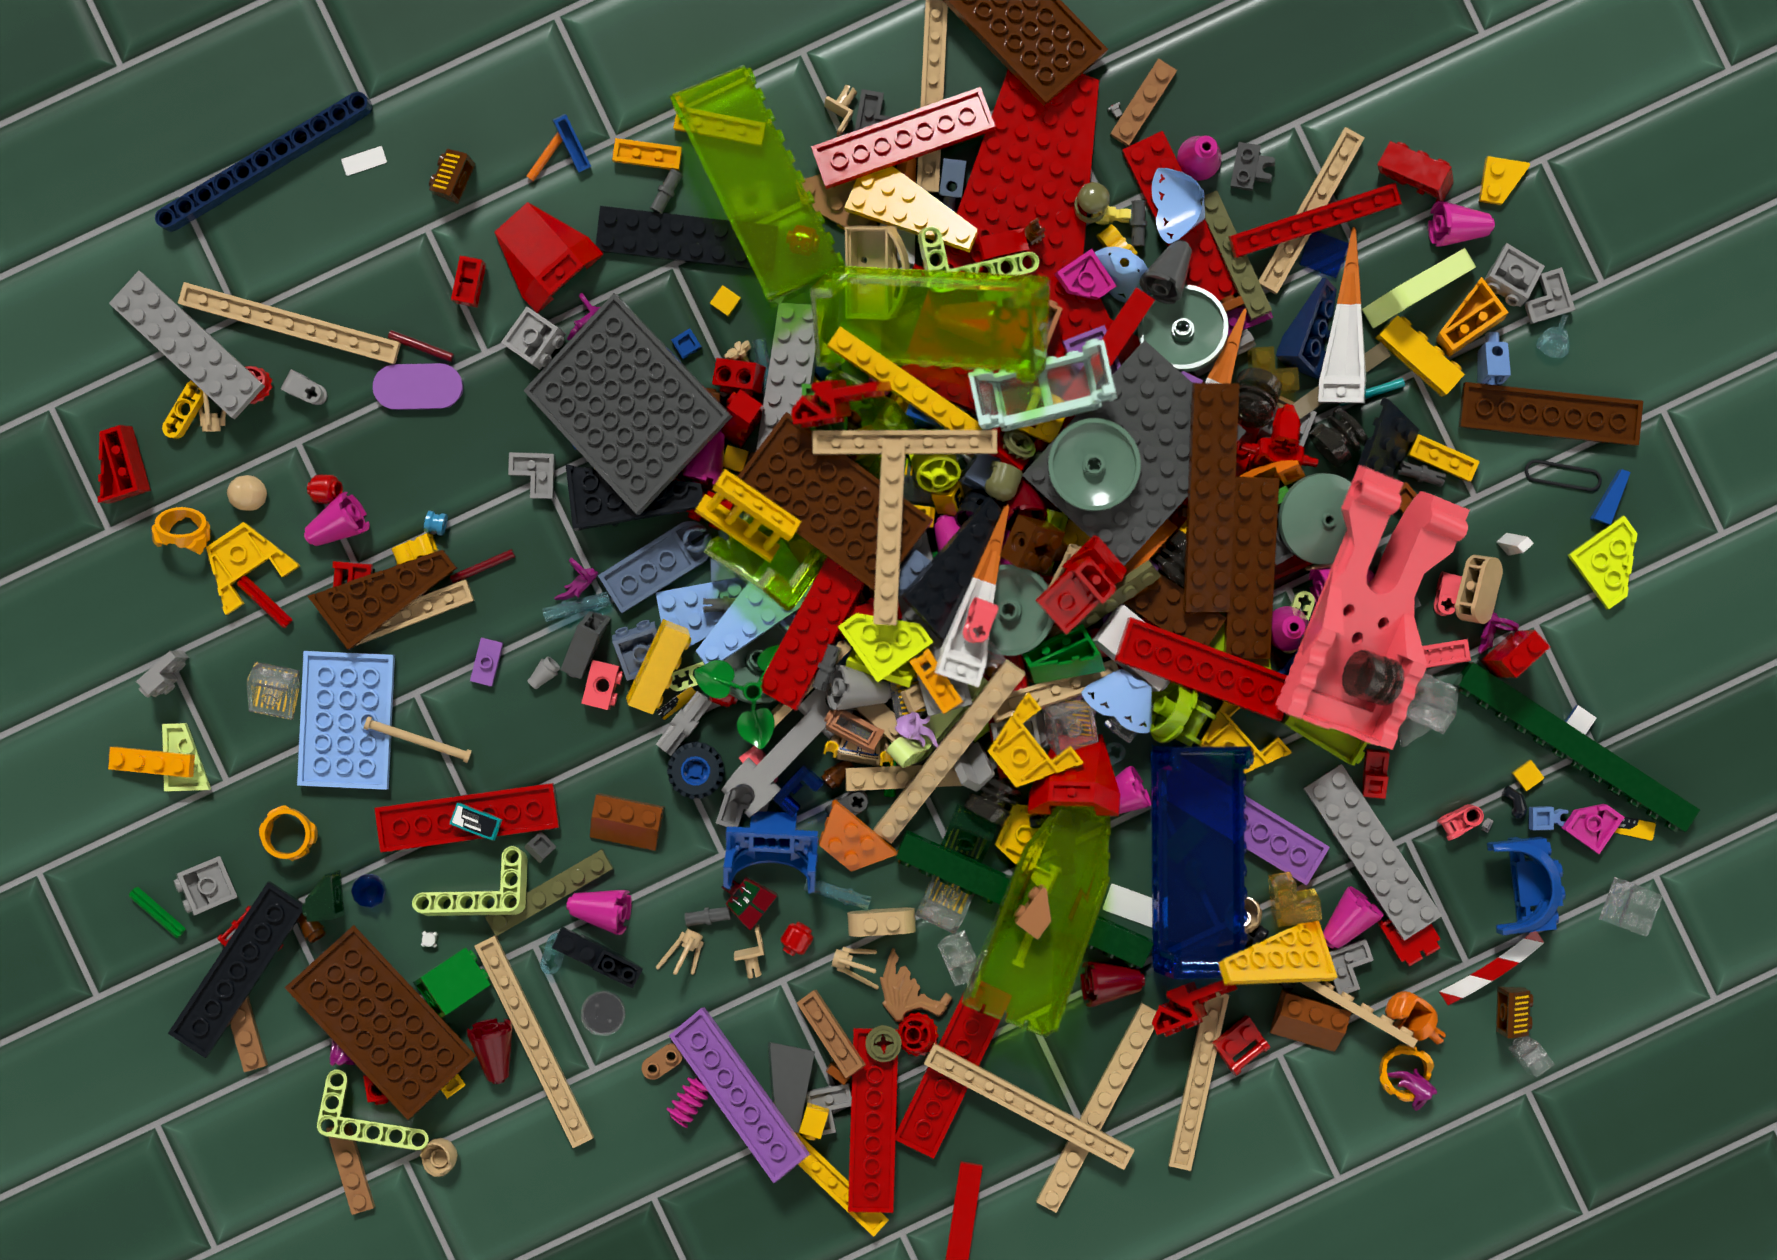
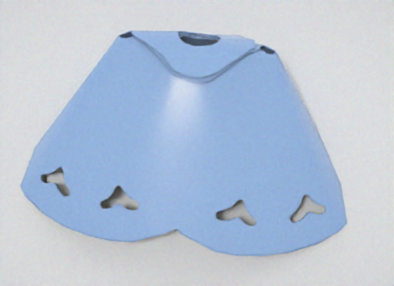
[1152,168,1205,244]
[1094,246,1151,303]
[1081,669,1152,733]

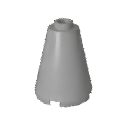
[827,665,892,710]

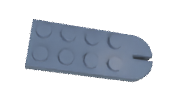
[598,521,713,614]

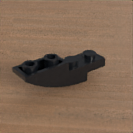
[551,927,643,989]

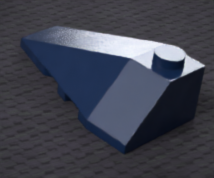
[1276,278,1337,379]

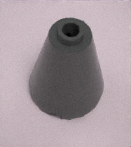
[1140,240,1192,304]

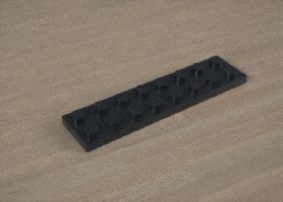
[596,206,778,272]
[168,881,307,1058]

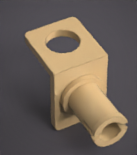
[824,85,857,137]
[734,925,764,978]

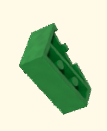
[1021,624,1105,684]

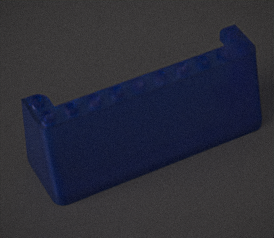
[1151,746,1254,979]

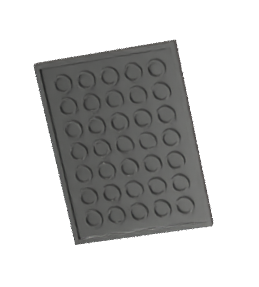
[524,293,733,515]
[1022,340,1246,566]

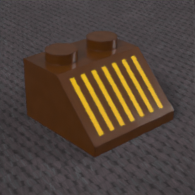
[429,149,475,204]
[1496,986,1533,1038]

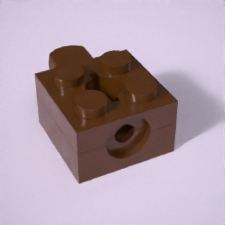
[1000,514,1068,574]

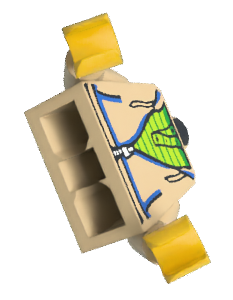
[823,715,893,767]

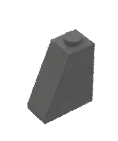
[560,609,611,679]

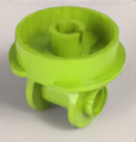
[1142,682,1217,747]

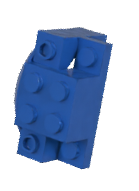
[723,811,819,893]
[1487,837,1565,935]

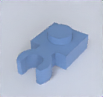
[1529,806,1568,830]

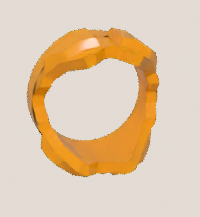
[152,507,211,555]
[259,805,318,861]
[1379,1044,1434,1102]

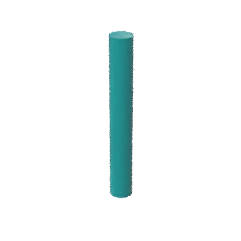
[1339,378,1405,407]

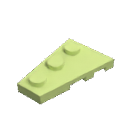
[162,723,211,791]

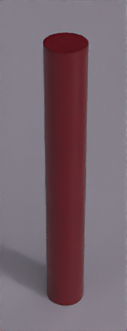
[388,330,454,362]
[450,549,515,584]

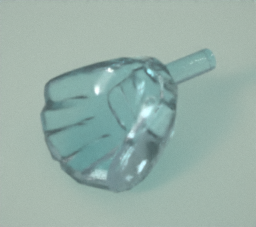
[1536,314,1570,358]

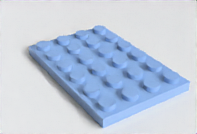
[297,651,395,790]

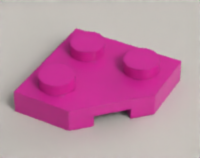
[1054,249,1116,300]
[1562,804,1625,854]

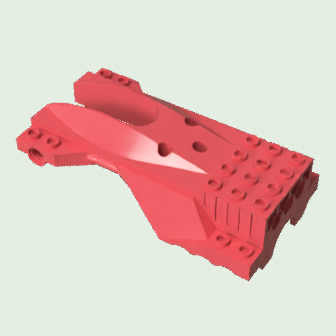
[1276,465,1470,750]

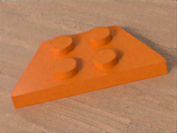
[818,799,897,872]

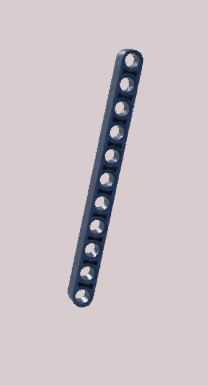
[155,92,372,232]

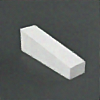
[1497,533,1534,556]

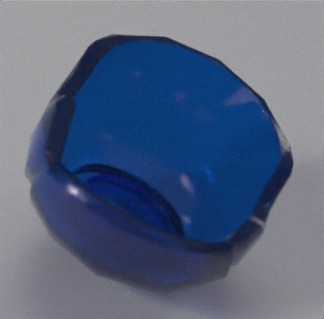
[351,874,387,908]

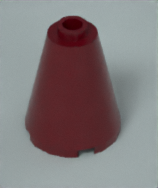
[1003,469,1048,530]
[1080,961,1145,1007]
[467,1018,512,1084]

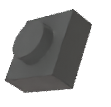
[524,831,556,863]

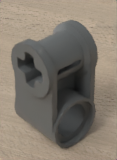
[825,790,868,815]

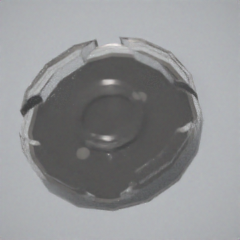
[581,991,626,1036]

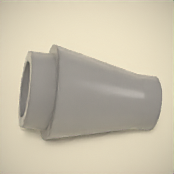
[527,656,560,689]

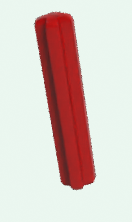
[237,576,292,628]

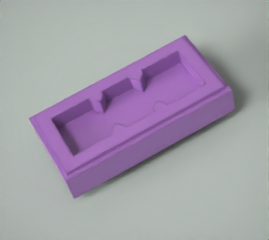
[470,638,504,686]

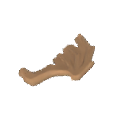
[880,948,953,1022]

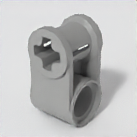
[281,369,327,405]

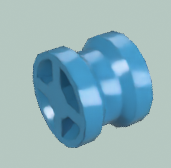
[424,511,448,536]

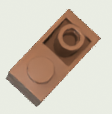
[1014,884,1051,940]

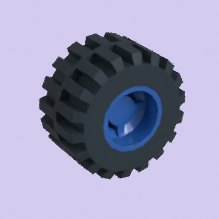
[667,742,724,799]

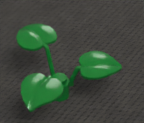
[694,645,780,749]

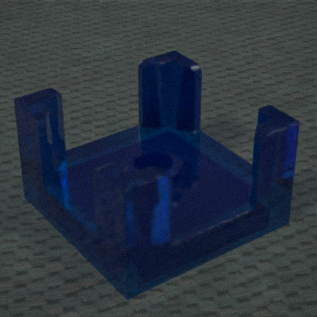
[772,764,824,817]

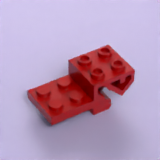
[791,380,891,428]
[1035,535,1127,635]
[1152,980,1238,1037]

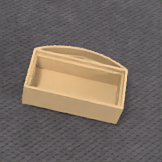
[845,226,910,320]

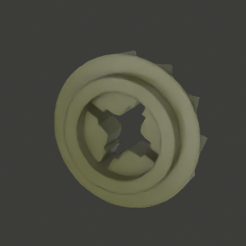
[1001,429,1036,461]
[865,1025,902,1062]

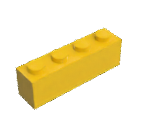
[1375,315,1465,397]
[626,619,691,715]

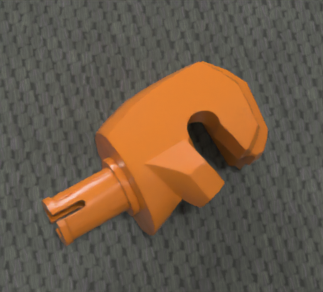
[1385,991,1446,1045]

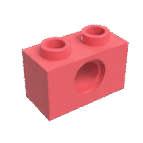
[581,660,623,710]

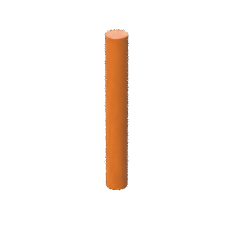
[526,132,562,182]

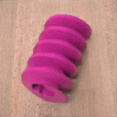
[666,1077,709,1128]

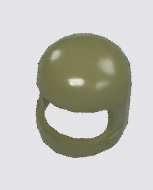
[1074,182,1110,223]
[985,461,1023,501]

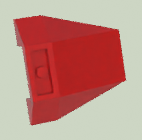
[494,202,604,313]
[1028,734,1121,816]

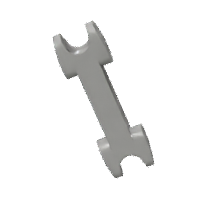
[721,683,855,818]

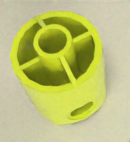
[909,428,961,492]

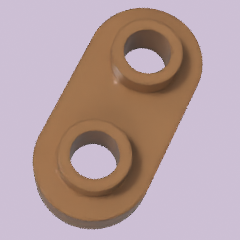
[642,1043,683,1080]

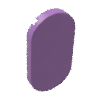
[373,363,464,410]

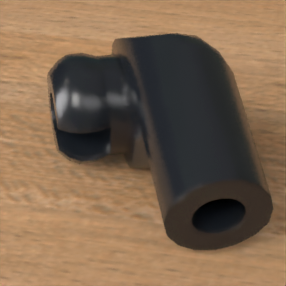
[1502,785,1528,819]

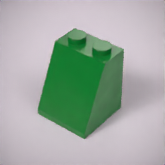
[413,947,491,1018]

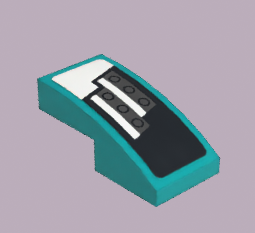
[449,803,503,841]

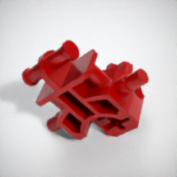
[1239,404,1318,483]

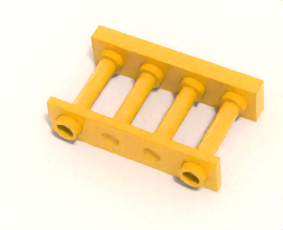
[695,469,801,563]

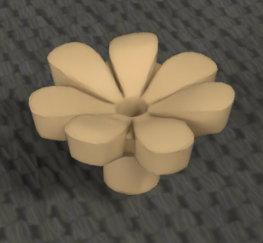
[724,340,751,362]

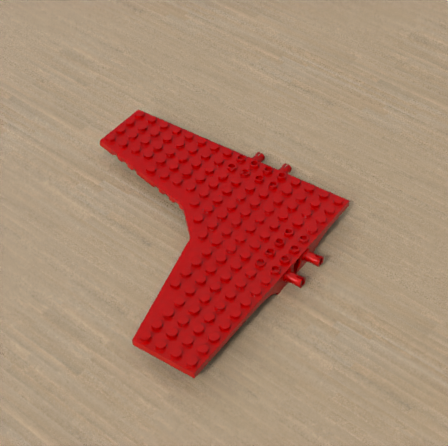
[901,69,1262,477]

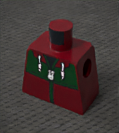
[721,877,778,930]

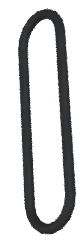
[1525,460,1602,491]

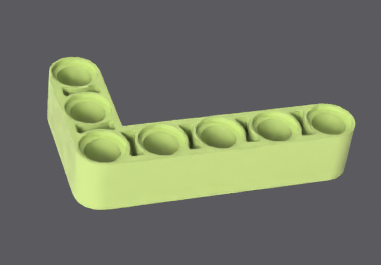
[918,227,1039,293]
[1362,248,1476,328]
[886,676,988,768]
[412,846,528,916]
[317,1070,429,1151]

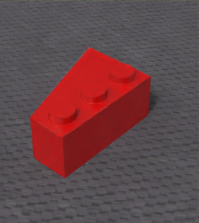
[1377,141,1454,203]
[721,389,764,449]
[98,425,151,503]

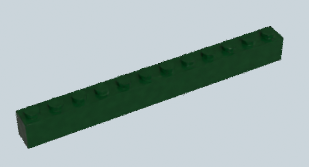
[1453,662,1700,833]
[895,830,1154,968]

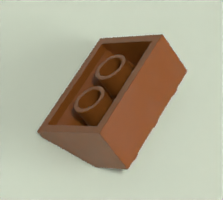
[590,793,665,851]
[1270,990,1351,1052]

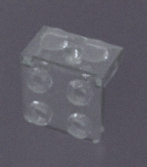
[1406,674,1459,734]
[1599,877,1662,936]

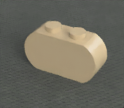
[1455,555,1503,624]
[847,907,916,937]

